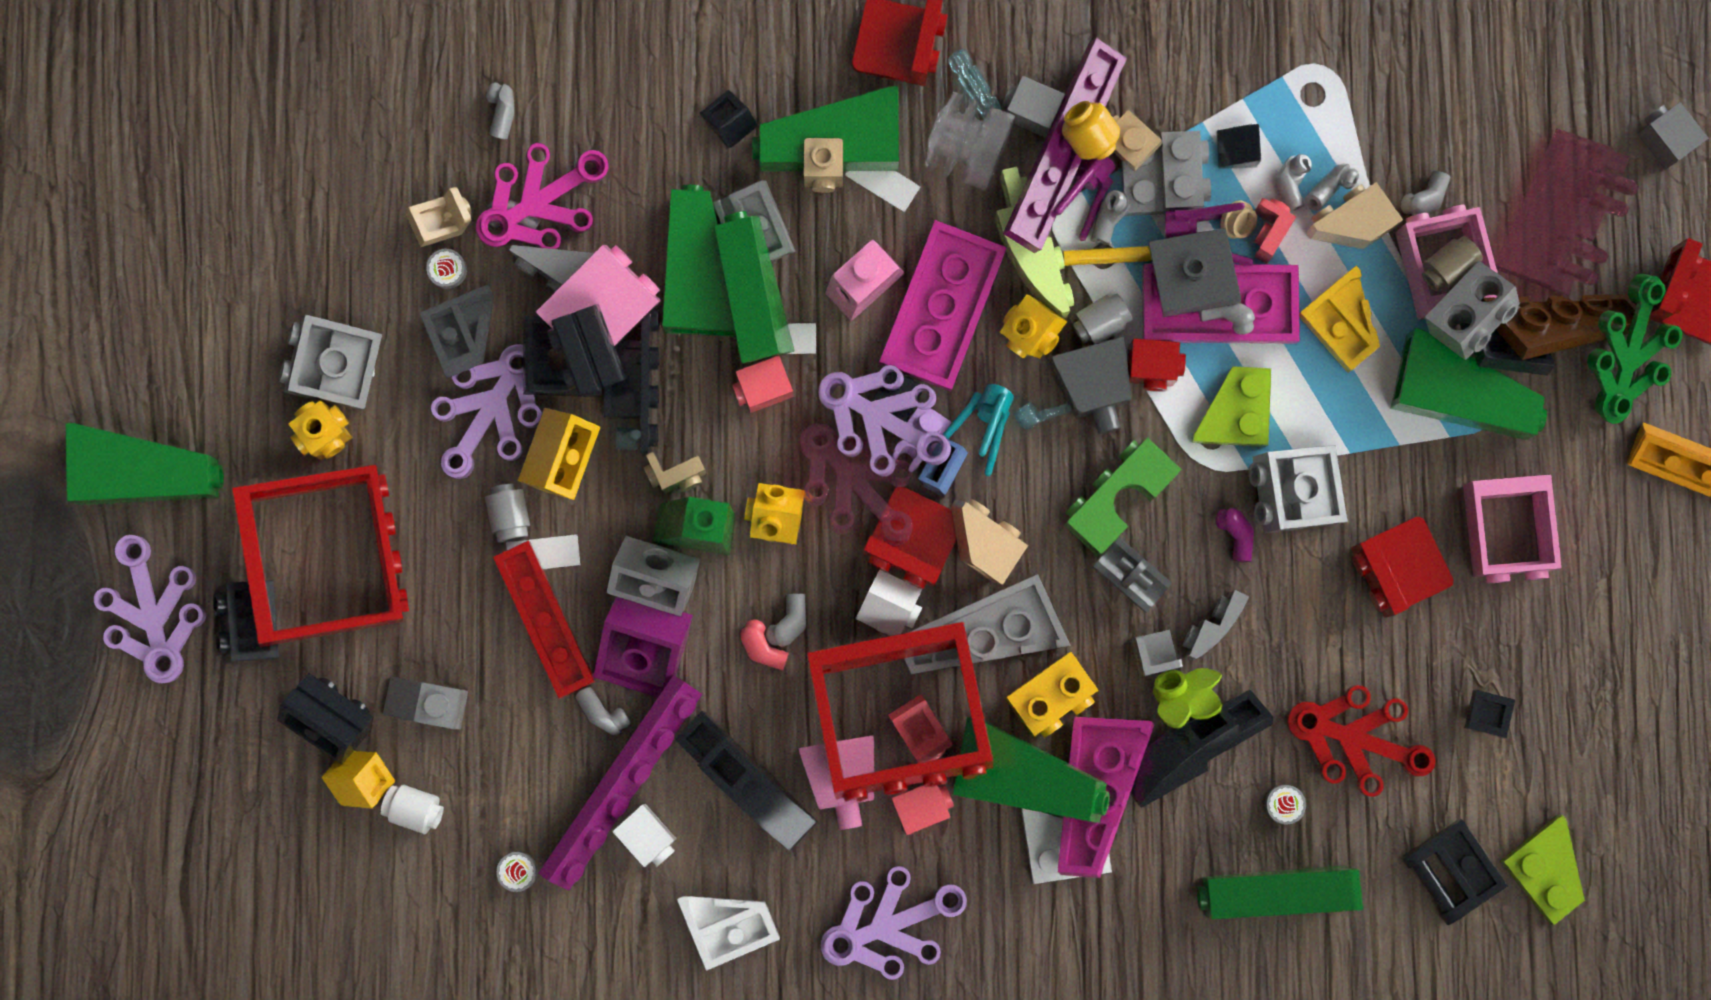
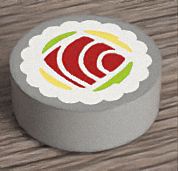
[426,249,467,289]
[1264,785,1306,825]
[496,851,538,892]

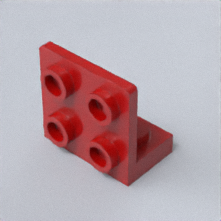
[1650,238,1711,345]

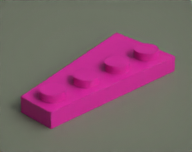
[1057,717,1154,878]

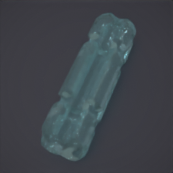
[948,49,1001,120]

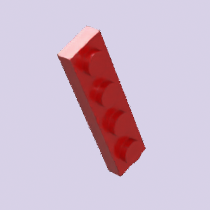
[493,540,596,699]

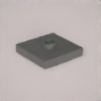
[1149,228,1241,317]

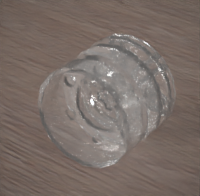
[925,91,1016,191]

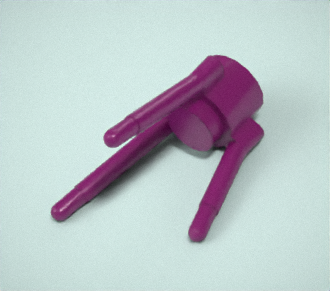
[1054,157,1115,241]
[1165,202,1253,266]

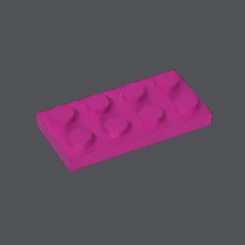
[879,220,1007,392]
[1142,264,1300,344]

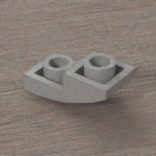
[1182,590,1249,660]

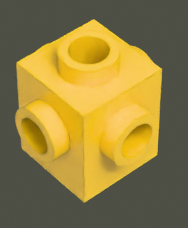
[1000,294,1067,359]
[288,400,353,460]
[744,483,805,545]

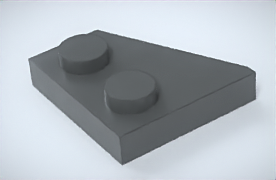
[420,284,494,378]

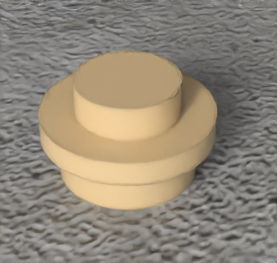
[1220,200,1257,239]

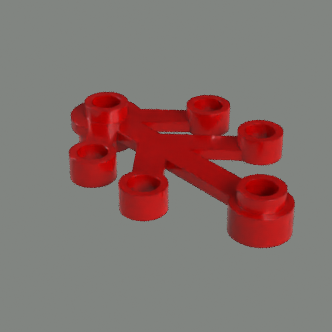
[1287,685,1436,797]

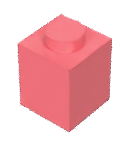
[732,355,794,413]
[891,784,954,835]

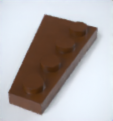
[1481,294,1651,360]

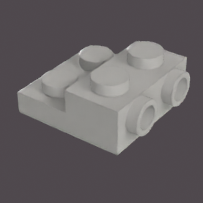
[1121,131,1211,216]
[278,315,382,410]
[1248,445,1348,534]

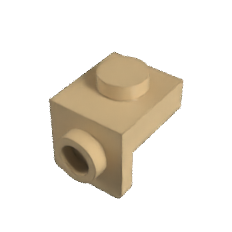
[1113,110,1162,172]
[804,138,843,193]
[405,187,472,247]
[644,452,707,494]

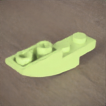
[994,167,1074,319]

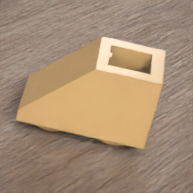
[1306,182,1403,249]
[951,499,1028,585]

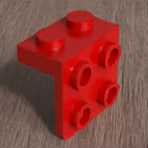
[852,0,948,86]
[863,486,957,589]
[1350,517,1454,618]

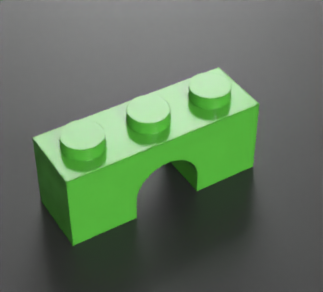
[1064,437,1182,557]

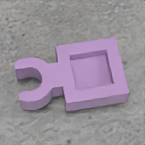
[891,408,952,472]

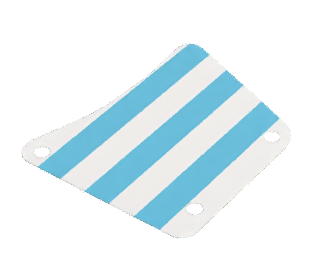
[1052,64,1481,472]

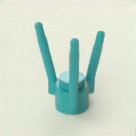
[943,384,1014,477]

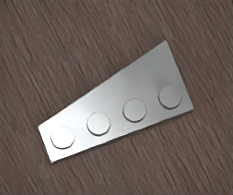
[904,574,1071,675]

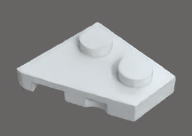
[677,896,780,971]

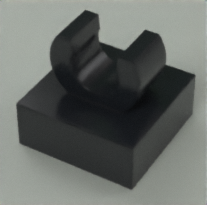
[1464,690,1515,738]

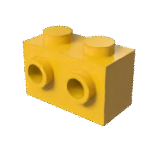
[518,408,600,500]
[1005,652,1099,738]

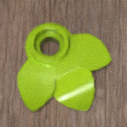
[1153,668,1222,728]

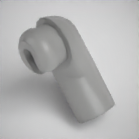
[1276,154,1312,212]
[1091,190,1130,245]

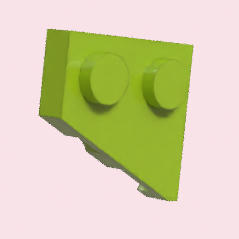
[1192,366,1271,447]
[1500,815,1585,925]

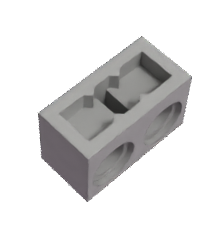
[1425,261,1520,360]

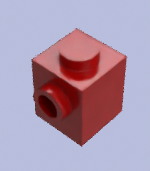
[1128,338,1186,392]

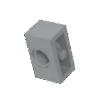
[607,536,700,617]

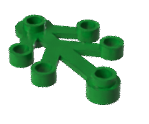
[1587,273,1683,424]

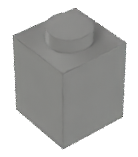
[1002,76,1065,138]
[1638,102,1709,170]

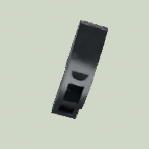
[1130,690,1273,808]
[675,711,818,851]

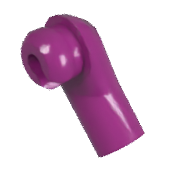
[1215,507,1254,562]

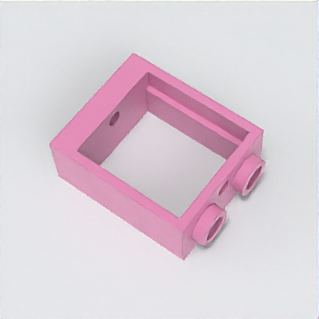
[1395,205,1497,320]
[1463,475,1562,584]

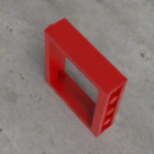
[232,465,409,647]
[807,622,993,802]

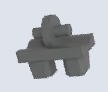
[1093,537,1173,613]

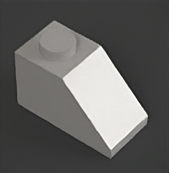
[383,676,468,729]

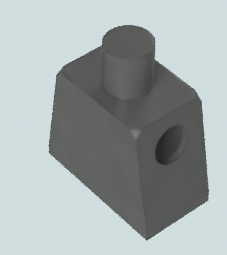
[1049,337,1131,434]

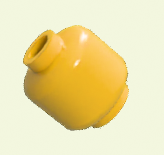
[1062,101,1120,160]

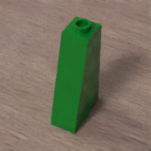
[752,86,899,172]
[662,184,736,337]
[714,211,795,364]
[1390,328,1547,440]
[65,423,224,505]
[653,496,736,556]
[953,717,1110,823]
[1197,865,1363,919]

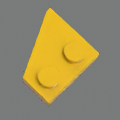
[1299,265,1380,373]

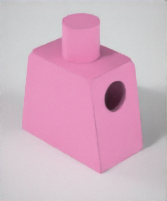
[825,240,905,321]
[799,735,874,830]

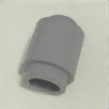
[1072,293,1133,345]
[485,483,530,543]

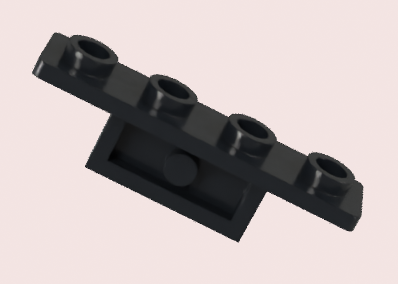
[604,309,660,457]

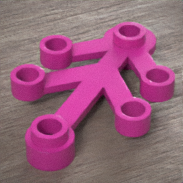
[476,143,609,249]

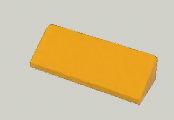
[1627,422,1711,497]

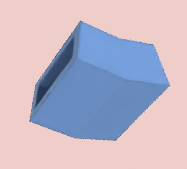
[919,439,968,497]

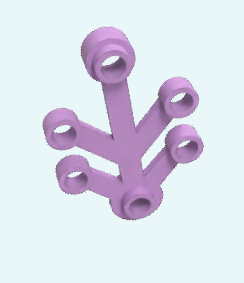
[431,344,542,479]
[818,365,951,477]
[94,535,206,683]
[821,866,967,980]

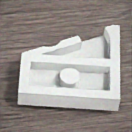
[1021,808,1112,884]

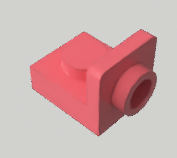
[1254,198,1296,264]

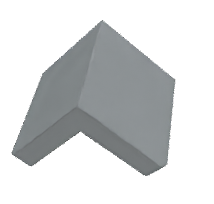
[1130,630,1183,677]

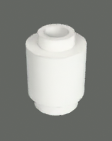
[381,785,444,834]

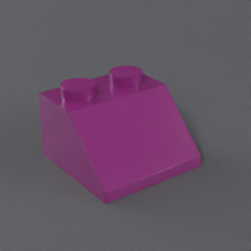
[593,596,693,698]

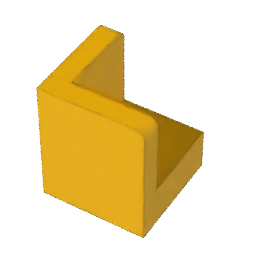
[321,751,395,809]

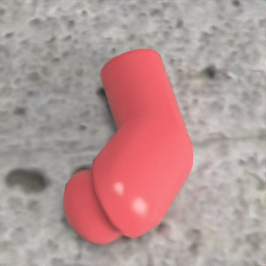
[740,619,789,671]

